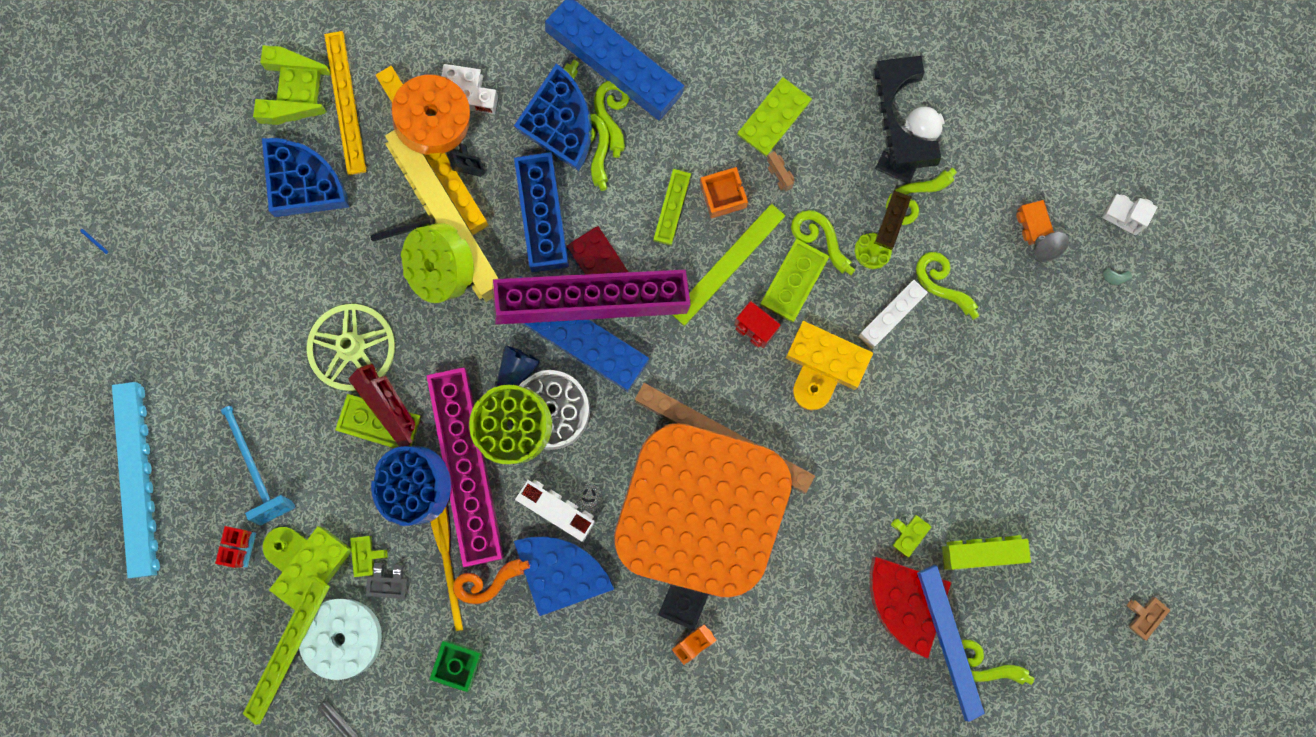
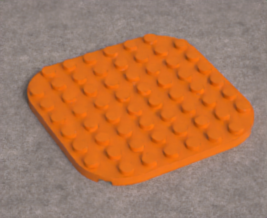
[614,423,792,597]

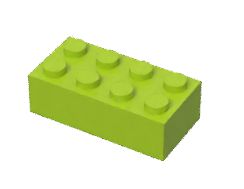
[942,535,1031,570]

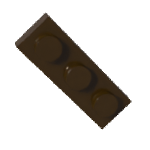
[874,190,912,250]

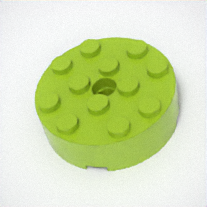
[401,223,474,303]
[469,385,552,464]

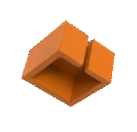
[700,167,748,219]

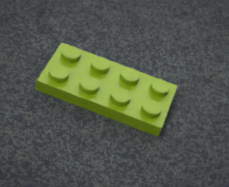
[737,77,812,157]
[760,239,830,323]
[335,394,422,448]

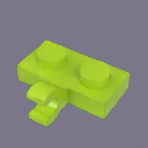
[890,515,932,558]
[350,536,388,577]

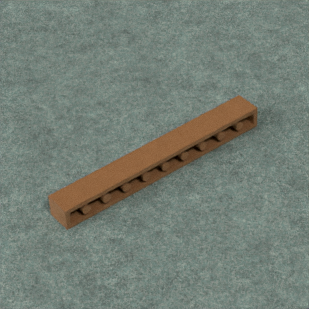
[635,383,815,494]

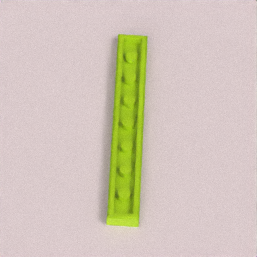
[672,203,785,327]
[243,576,330,725]

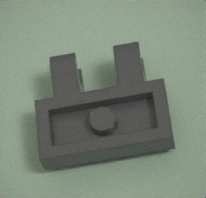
[365,562,408,599]

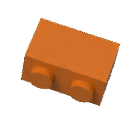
[1016,200,1054,245]

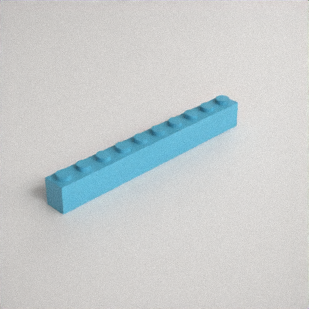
[112,382,160,578]

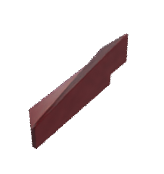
[348,363,415,447]

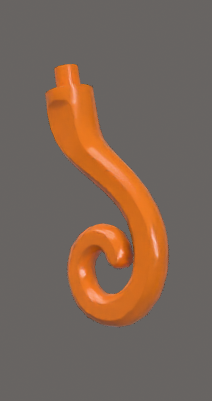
[453,559,530,604]

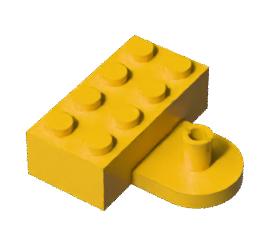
[786,321,873,410]

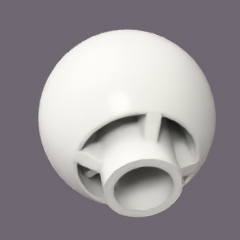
[901,107,945,141]

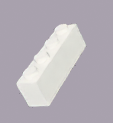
[858,280,928,350]

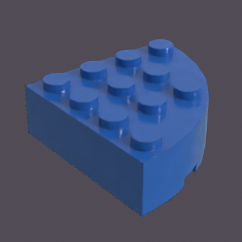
[514,63,592,172]
[262,138,350,217]
[514,537,615,616]

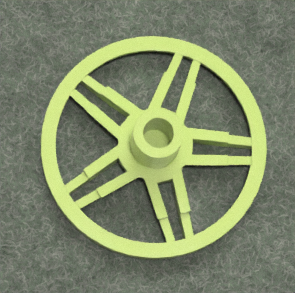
[307,304,395,391]

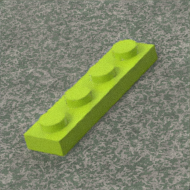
[653,169,691,246]

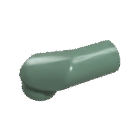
[1102,268,1132,285]

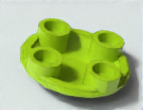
[854,233,892,269]

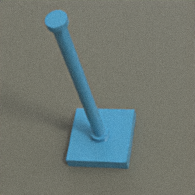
[221,406,296,526]

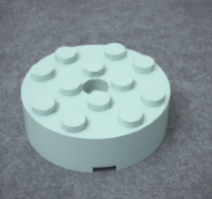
[299,599,382,680]

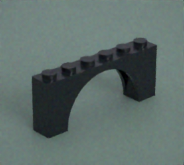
[873,56,941,171]

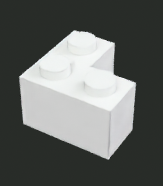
[1102,194,1157,235]

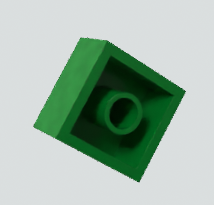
[429,640,483,692]

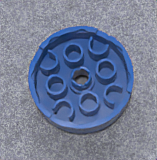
[371,446,451,526]

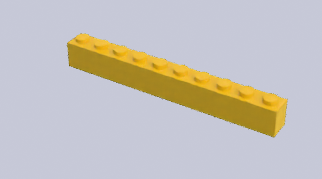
[376,66,489,235]

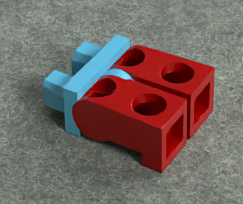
[215,526,256,568]

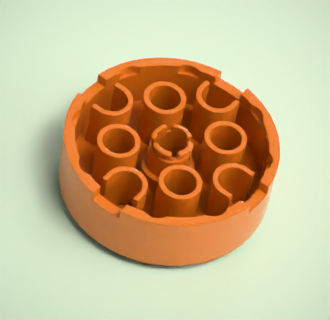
[392,75,470,155]

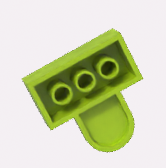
[263,526,351,610]

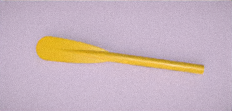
[431,506,463,631]

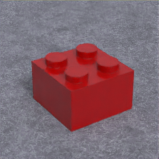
[734,301,781,349]

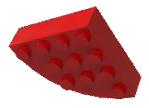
[869,557,951,659]

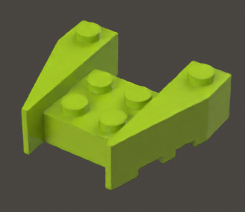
[253,45,331,125]

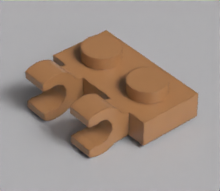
[767,151,795,191]

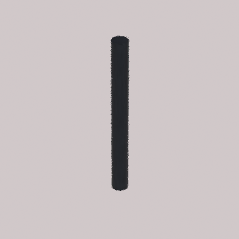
[370,218,435,242]

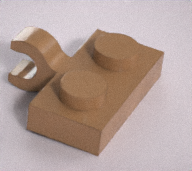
[1126,597,1170,641]

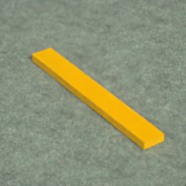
[324,31,367,176]

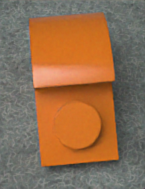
[672,625,716,665]

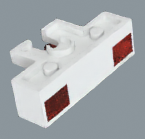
[442,64,498,114]
[515,479,596,542]

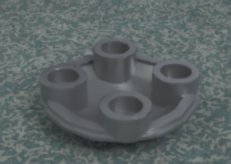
[1034,229,1069,262]

